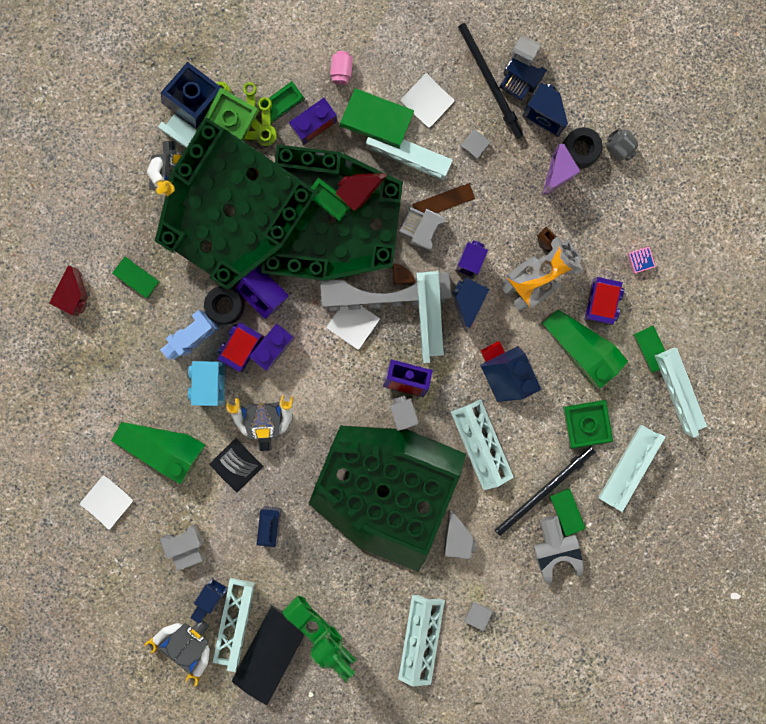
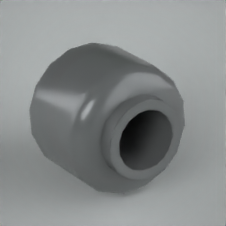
[606,128,638,161]

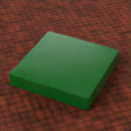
[563,400,613,449]

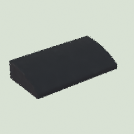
[231,605,309,705]

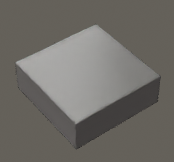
[460,129,490,160]
[464,601,493,631]

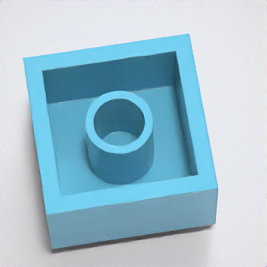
[188,361,226,406]

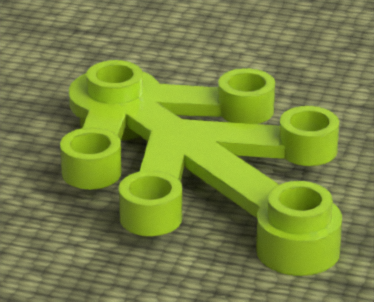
[217,82,277,146]

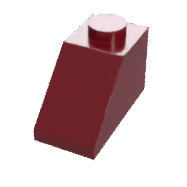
[335,173,387,211]
[49,265,88,316]

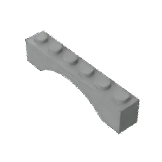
[320,272,451,311]

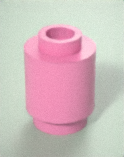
[330,51,353,85]

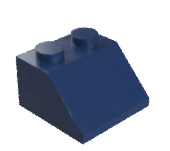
[160,62,222,129]
[522,83,568,137]
[452,278,490,330]
[480,346,541,402]

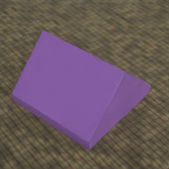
[543,144,580,195]

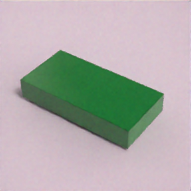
[258,81,305,124]
[311,178,350,222]
[112,256,160,299]
[633,325,666,373]
[549,488,586,536]

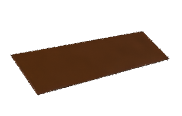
[412,183,475,213]

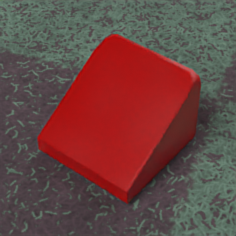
[481,341,505,362]

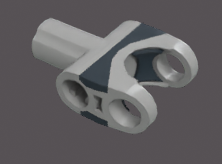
[533,516,583,584]

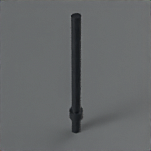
[458,23,524,139]
[495,446,596,536]

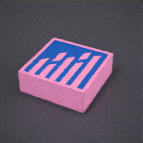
[627,247,656,274]

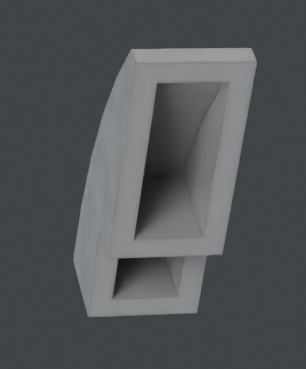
[511,35,541,66]

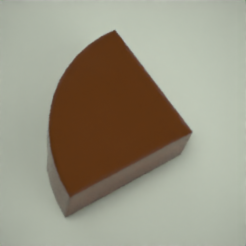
[392,263,415,285]

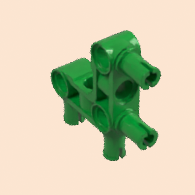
[282,595,357,683]

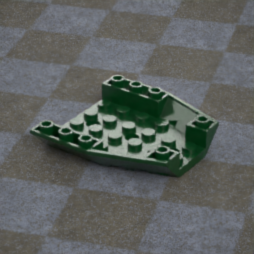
[155,117,317,290]
[261,144,403,281]
[308,425,466,572]

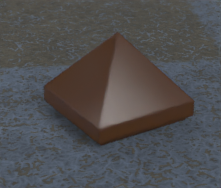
[537,227,557,251]

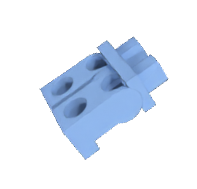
[160,310,220,360]

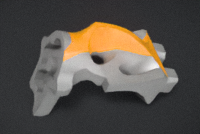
[501,236,583,311]

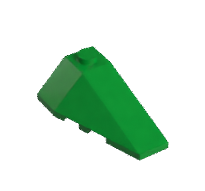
[542,309,628,389]
[111,422,206,484]

